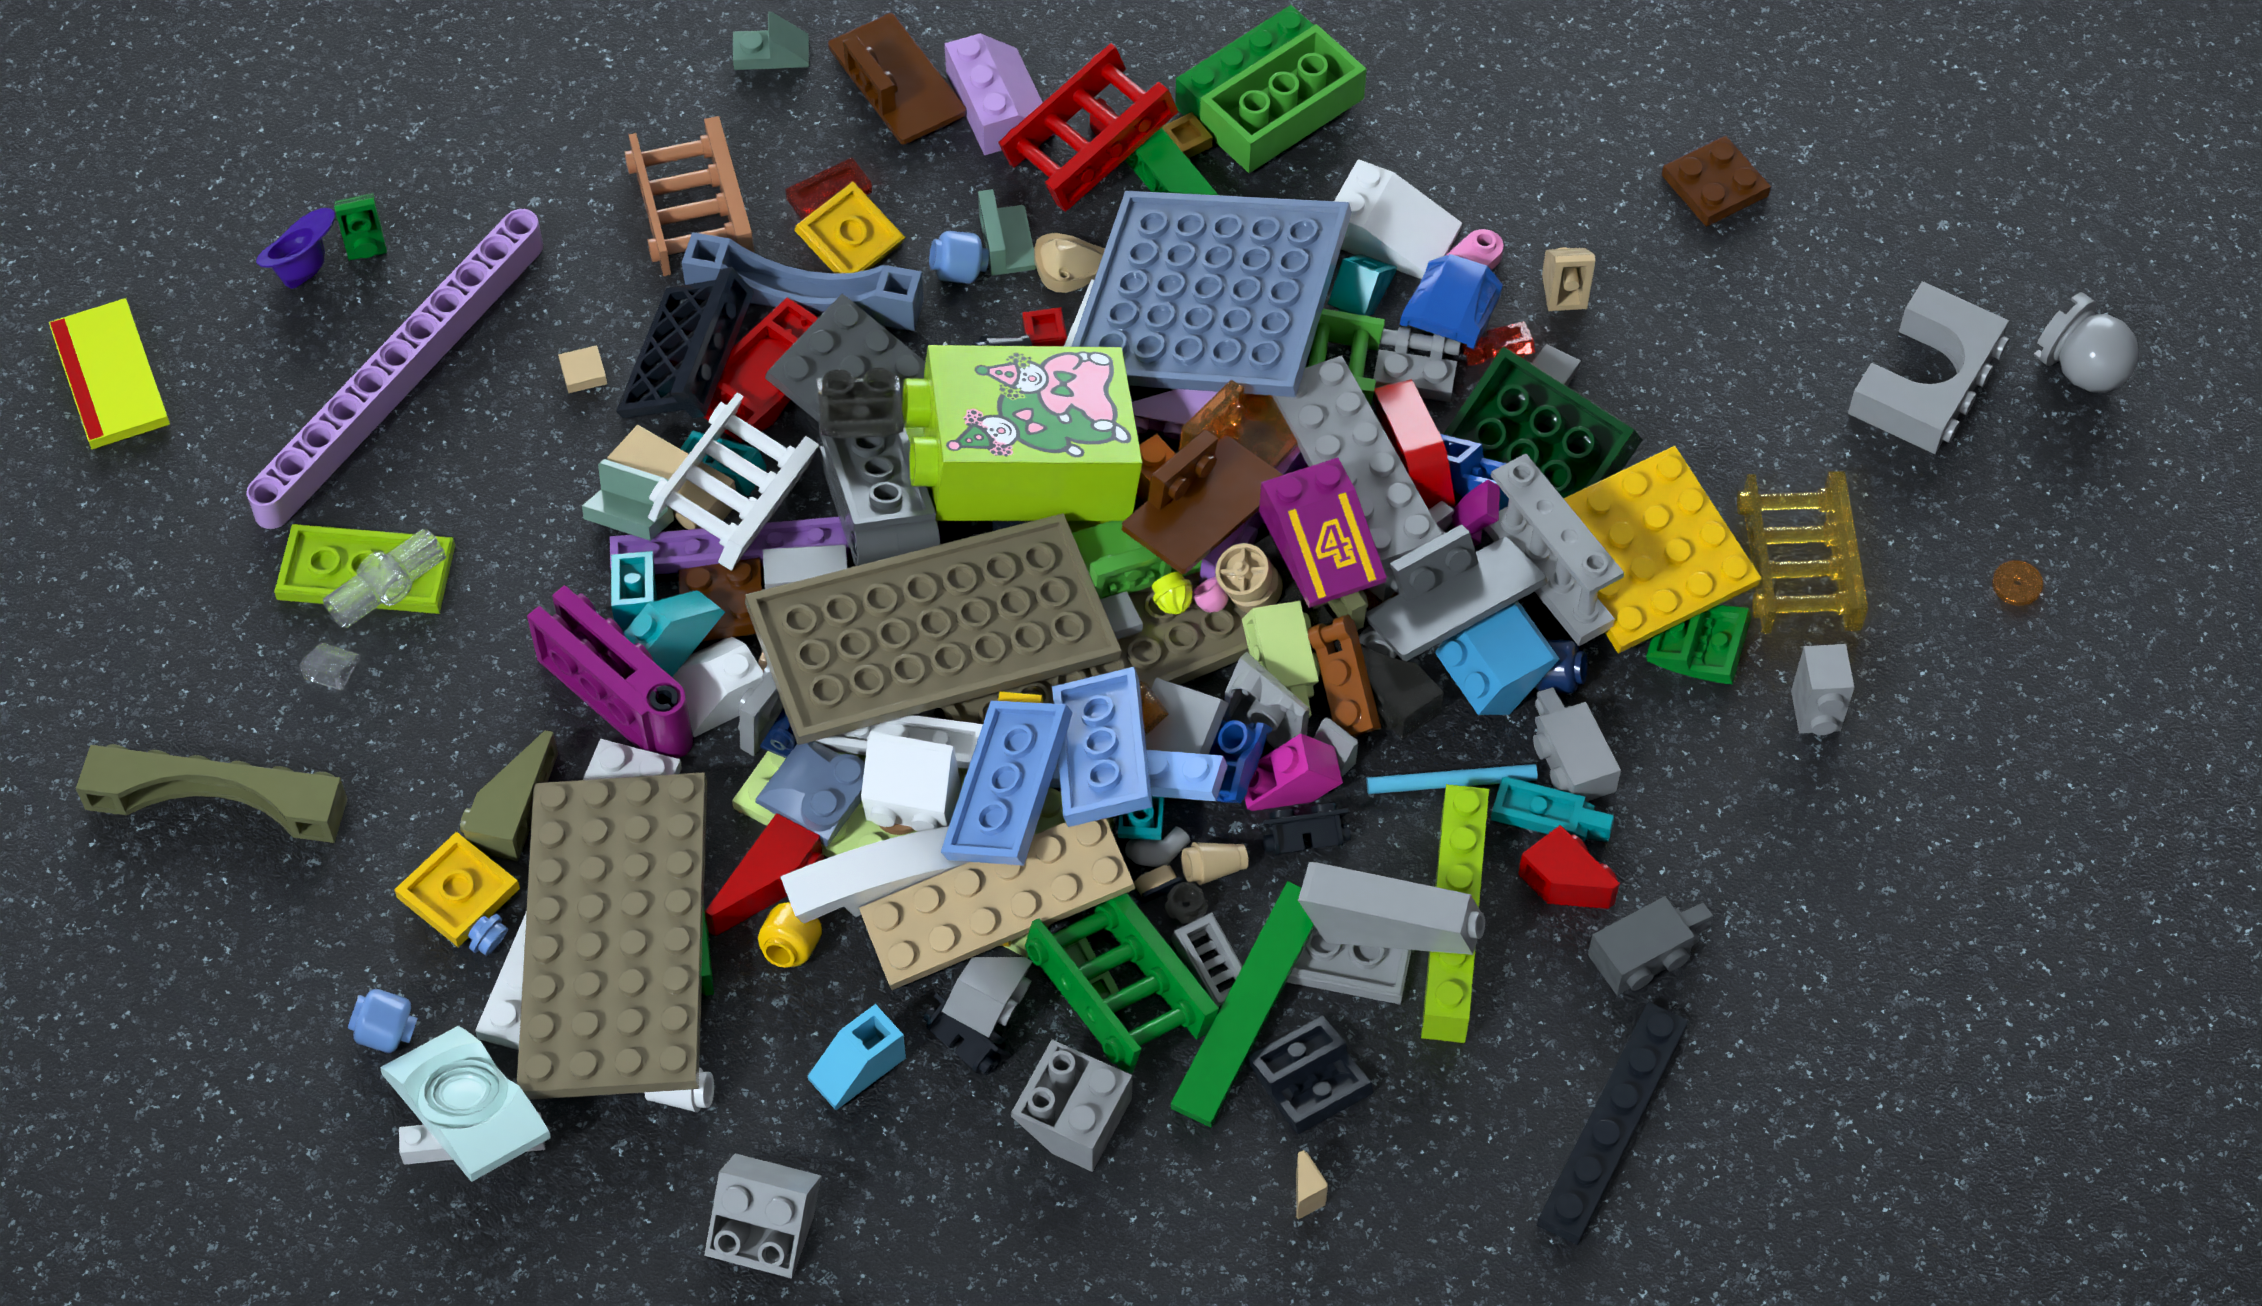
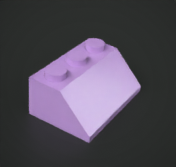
[945,33,1056,155]

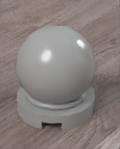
[2034,292,2140,393]

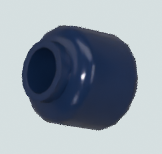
[1534,640,1588,694]

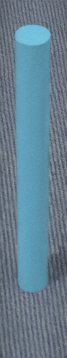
[1366,764,1537,794]

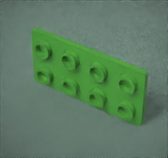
[1072,521,1202,599]

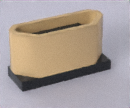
[1134,865,1181,904]

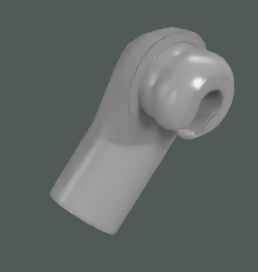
[1125,827,1191,868]

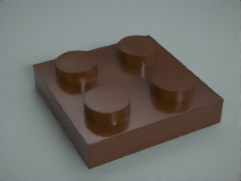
[1662,135,1771,227]
[678,557,764,642]

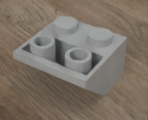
[1011,1040,1132,1172]
[704,1153,821,1278]

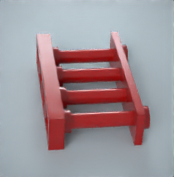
[998,43,1179,212]

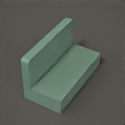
[978,189,1036,276]
[582,459,674,541]

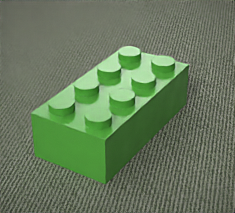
[1200,24,1367,173]

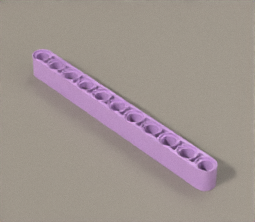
[247,209,543,529]

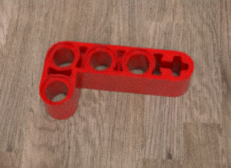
[1373,379,1455,510]

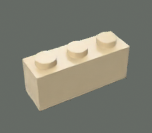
[607,424,736,530]

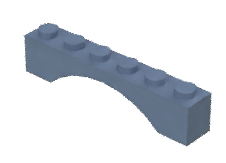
[682,232,924,331]

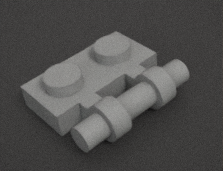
[1373,327,1461,402]

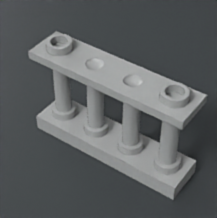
[1484,454,1624,646]

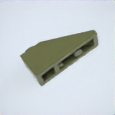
[460,730,558,861]

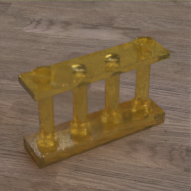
[1737,471,1868,634]

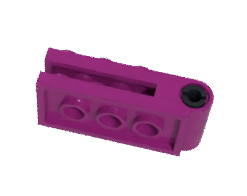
[527,585,693,758]

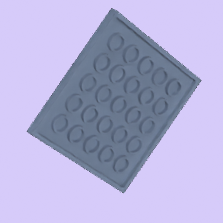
[1071,191,1352,397]

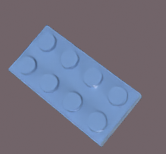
[1052,667,1153,827]
[941,701,1073,866]

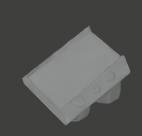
[1224,652,1310,749]

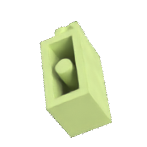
[1242,601,1320,718]

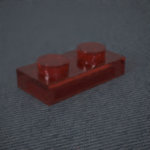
[785,157,872,220]

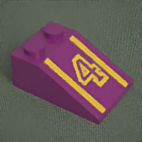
[1259,457,1387,608]

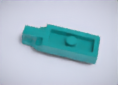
[1491,777,1614,842]

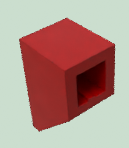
[1518,825,1620,909]

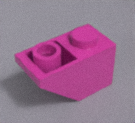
[1245,733,1343,811]

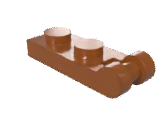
[1308,615,1381,737]

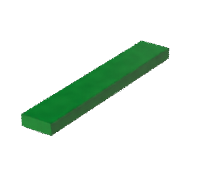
[1171,881,1315,1128]

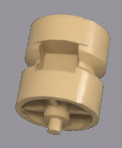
[1215,543,1283,613]

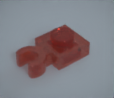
[1462,321,1535,365]

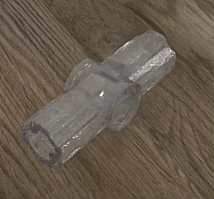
[323,529,446,628]

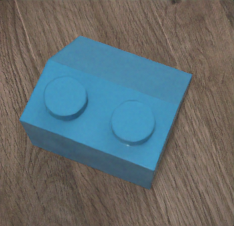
[1434,600,1560,715]

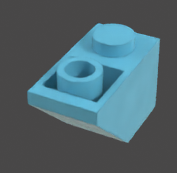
[808,1004,906,1110]

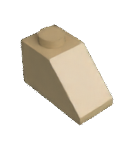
[1542,247,1595,311]

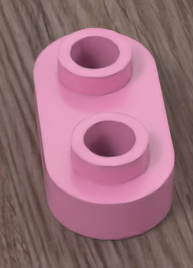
[1447,229,1503,270]

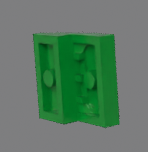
[1646,605,1751,685]

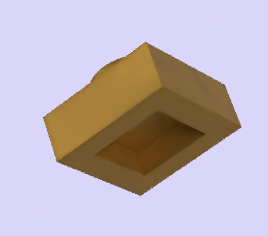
[1162,112,1213,159]

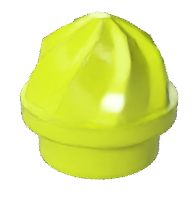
[1151,571,1193,614]

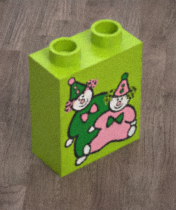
[902,345,1142,521]

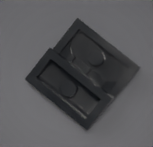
[1248,1016,1373,1135]

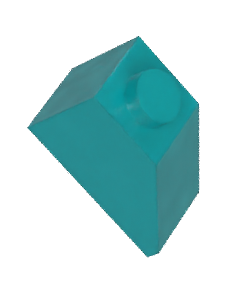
[1328,254,1397,316]
[611,551,657,633]
[624,590,725,677]

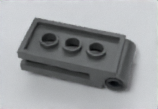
[819,411,940,566]

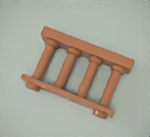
[624,116,754,276]

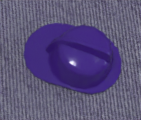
[256,208,336,289]

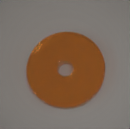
[1992,560,2043,606]

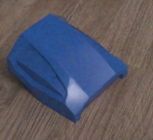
[1400,254,1503,349]
[1208,719,1273,803]

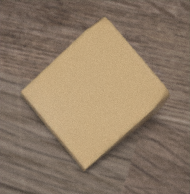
[1296,1150,1328,1219]

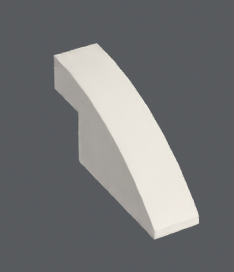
[781,826,968,924]

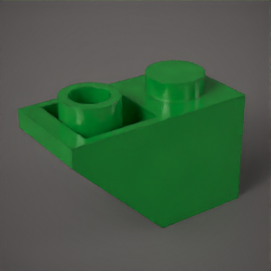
[334,193,387,261]

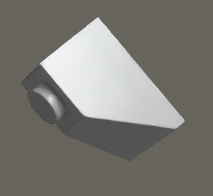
[667,637,763,737]

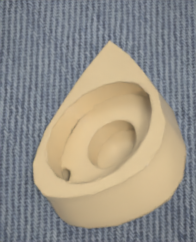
[1034,233,1105,293]

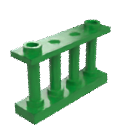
[1025,893,1219,1074]

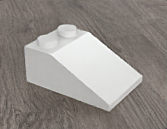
[1335,159,1462,279]

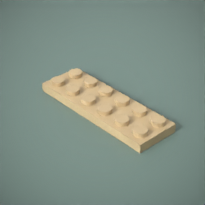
[859,818,1135,990]

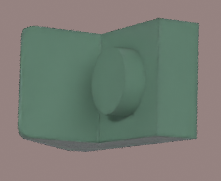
[733,12,809,70]

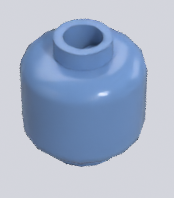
[929,231,989,284]
[348,989,418,1053]

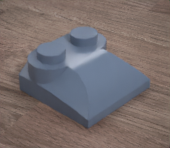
[755,741,865,847]

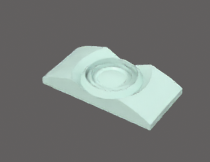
[380,1026,550,1182]

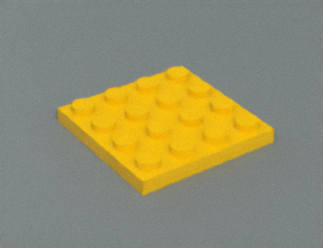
[1563,446,1762,654]

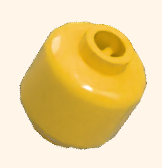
[758,902,822,968]

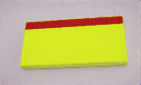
[49,298,170,449]

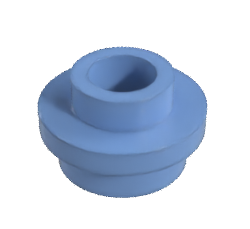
[468,914,508,956]

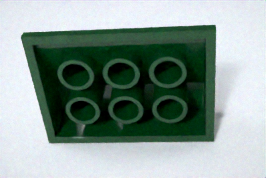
[1443,346,1643,498]

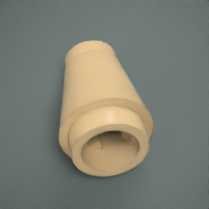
[1181,842,1248,885]

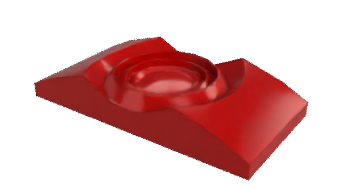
[704,297,818,443]

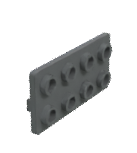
[1365,524,1548,661]

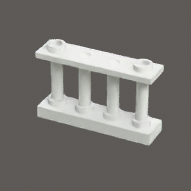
[648,393,819,571]

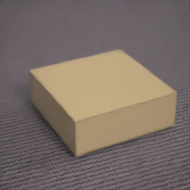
[558,345,607,394]

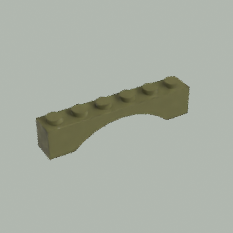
[76,744,347,843]

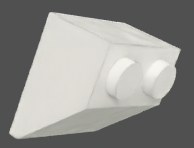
[861,731,962,832]

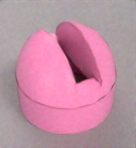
[1192,577,1228,613]

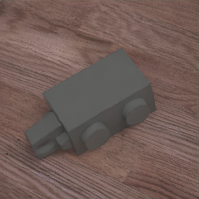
[1588,896,1713,995]

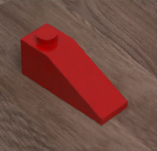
[705,813,824,936]

